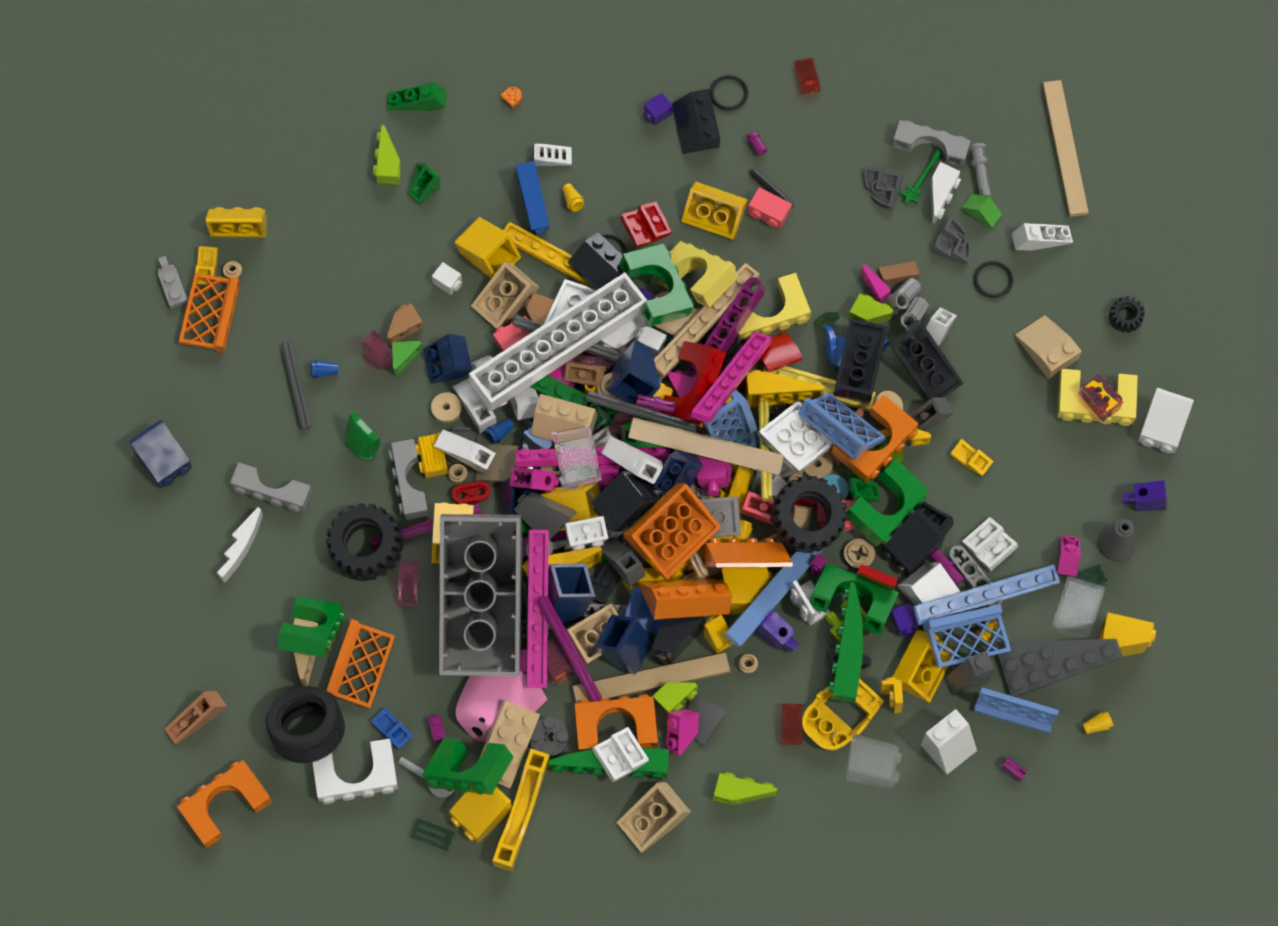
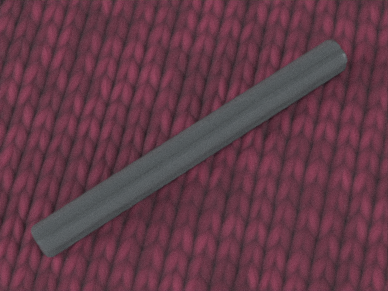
[513,315,621,362]
[586,391,697,433]

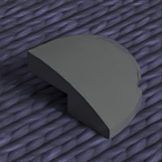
[864,166,904,208]
[931,216,971,264]
[688,694,727,747]

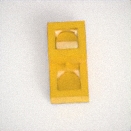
[195,246,218,285]
[949,439,993,476]

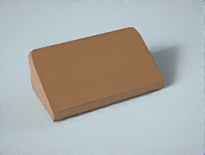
[878,261,920,285]
[564,361,606,386]

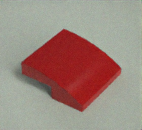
[620,201,672,249]
[759,332,803,373]
[857,564,898,590]

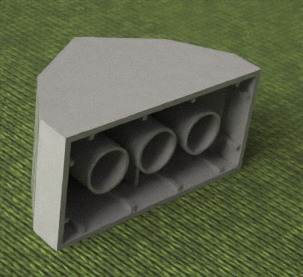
[439,514,523,676]

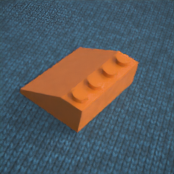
[623,483,721,579]
[702,538,792,567]
[638,577,732,619]

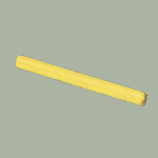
[758,401,773,502]

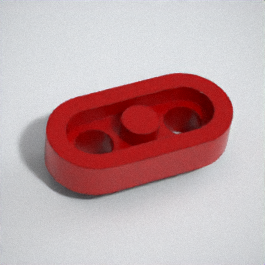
[452,481,491,504]

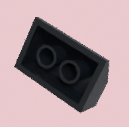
[672,89,720,154]
[568,232,634,291]

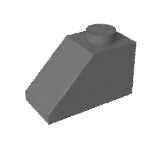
[909,397,954,431]

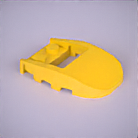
[802,678,884,751]

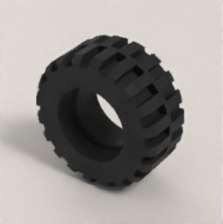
[770,476,847,553]
[326,503,403,581]

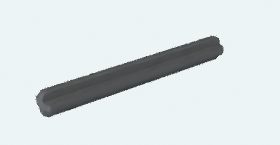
[282,342,311,430]

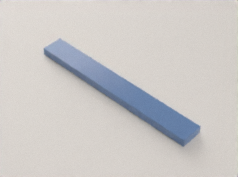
[724,529,826,648]
[912,564,1060,625]

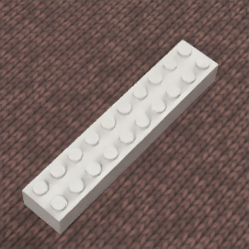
[469,273,647,411]

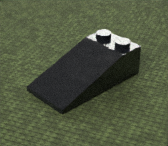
[833,318,888,404]
[887,320,964,400]

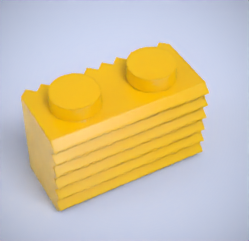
[415,433,448,478]

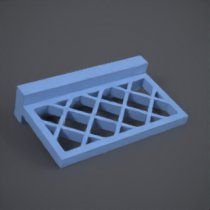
[704,390,760,447]
[798,393,886,460]
[923,604,1011,668]
[973,687,1059,734]

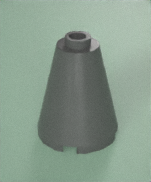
[1098,519,1137,561]

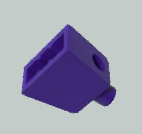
[1122,480,1167,511]
[754,610,799,652]

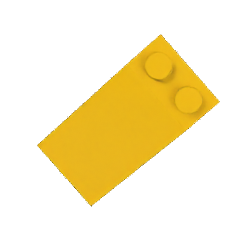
[745,370,825,408]
[522,546,602,583]

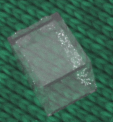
[552,425,602,489]
[1051,576,1106,638]
[845,734,902,789]

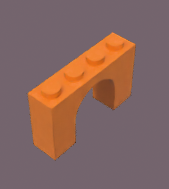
[832,394,919,483]
[575,694,658,752]
[177,760,272,849]

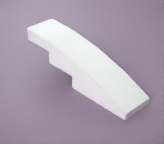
[217,507,263,583]

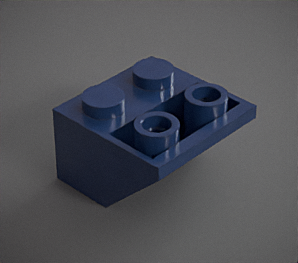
[424,334,472,384]
[652,450,703,491]

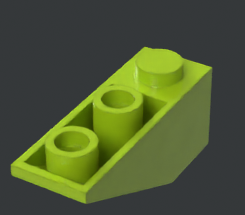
[373,125,401,185]
[713,772,778,805]

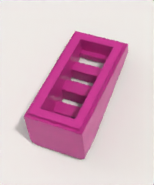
[861,264,891,303]

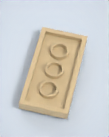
[478,699,540,788]

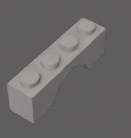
[892,120,971,167]
[389,439,428,520]
[230,462,312,513]

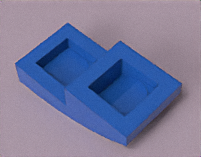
[371,708,413,750]

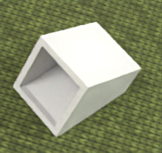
[1138,388,1194,454]
[897,562,960,606]
[921,709,977,775]

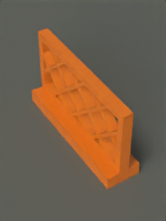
[179,273,240,354]
[326,619,395,709]

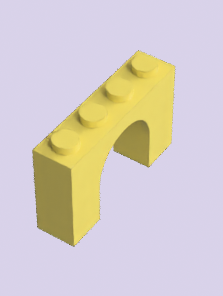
[653,241,739,308]
[731,273,811,341]
[1057,369,1138,426]

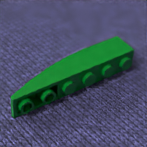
[529,375,625,432]
[828,582,863,704]
[548,748,669,780]

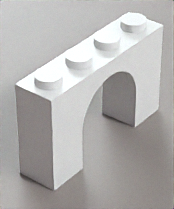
[313,739,398,804]

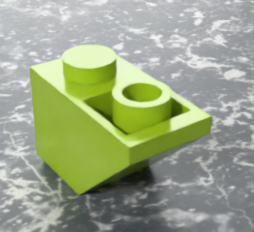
[848,294,893,324]
[653,682,698,714]

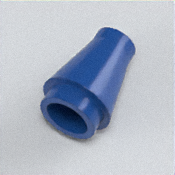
[310,360,338,378]
[485,418,514,444]

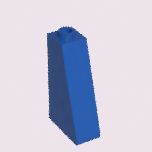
[515,161,550,234]

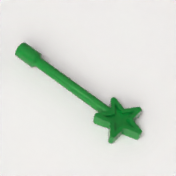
[900,150,942,205]

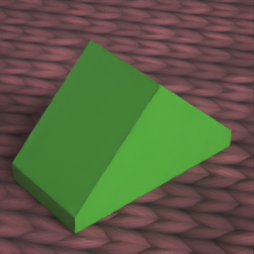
[961,194,1002,229]
[392,341,423,376]

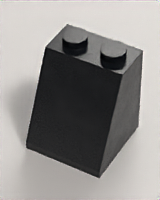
[590,471,660,532]
[881,508,945,577]
[652,616,704,665]

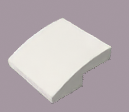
[962,517,1018,572]
[592,727,649,782]

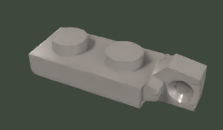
[157,256,188,309]

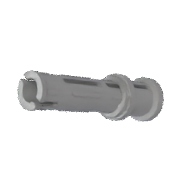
[969,143,992,198]

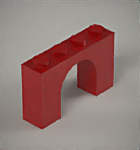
[659,341,726,426]

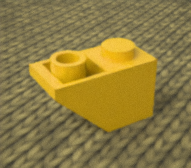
[704,615,733,655]

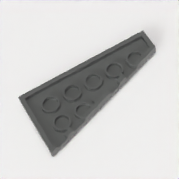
[994,639,1124,697]

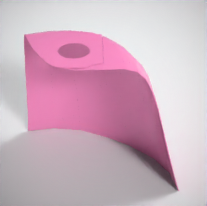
[456,671,547,742]

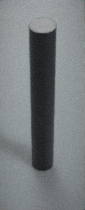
[749,168,794,207]

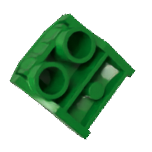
[345,411,380,461]

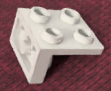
[564,516,608,551]
[789,580,830,625]

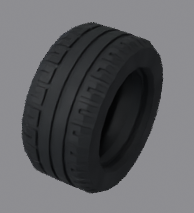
[265,686,345,763]

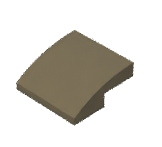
[475,445,518,485]

